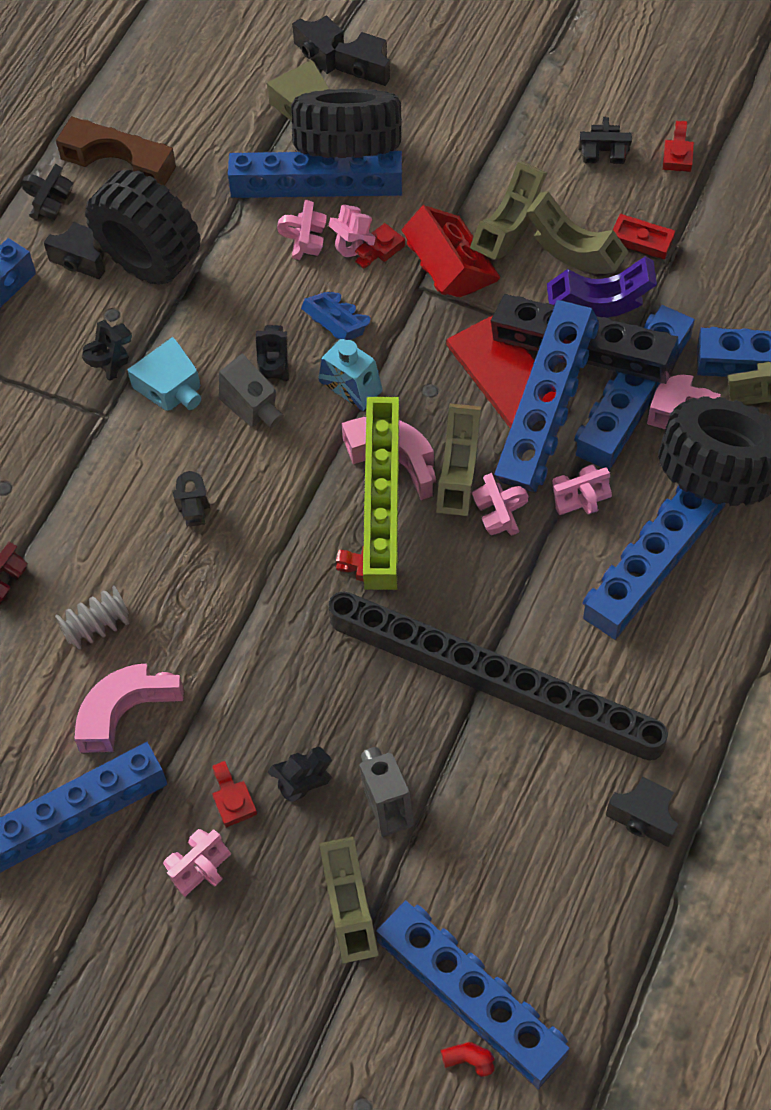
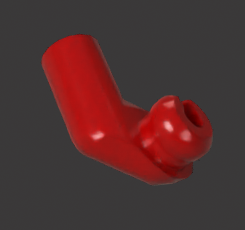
[440,1042,495,1077]

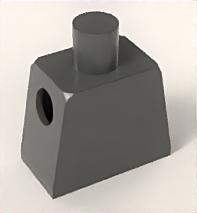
[219,353,284,428]
[359,747,414,837]

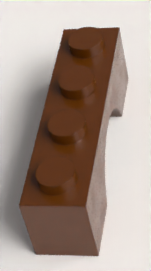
[56,116,176,186]

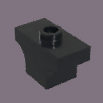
[292,15,344,74]
[335,32,390,86]
[44,222,105,280]
[606,777,678,847]

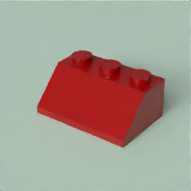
[401,205,501,298]

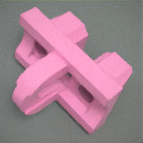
[277,200,327,260]
[328,205,376,257]
[552,465,612,515]
[472,473,529,536]
[163,829,231,897]

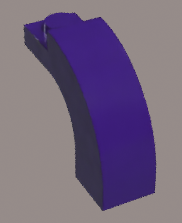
[547,256,657,318]

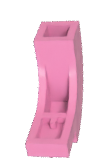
[342,417,436,500]
[74,664,184,753]

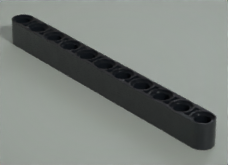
[329,591,668,761]

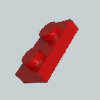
[613,214,675,260]

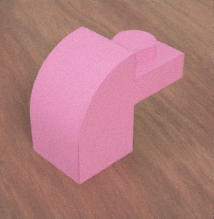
[647,375,721,429]

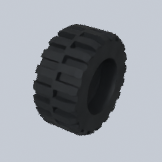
[291,88,402,158]
[85,170,201,285]
[658,396,771,506]

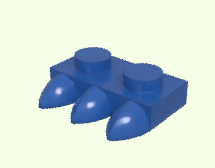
[301,292,371,340]

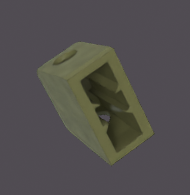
[267,60,329,121]

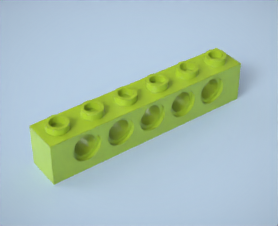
[363,397,399,590]

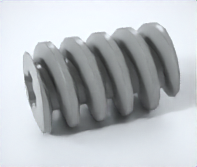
[55,586,129,650]

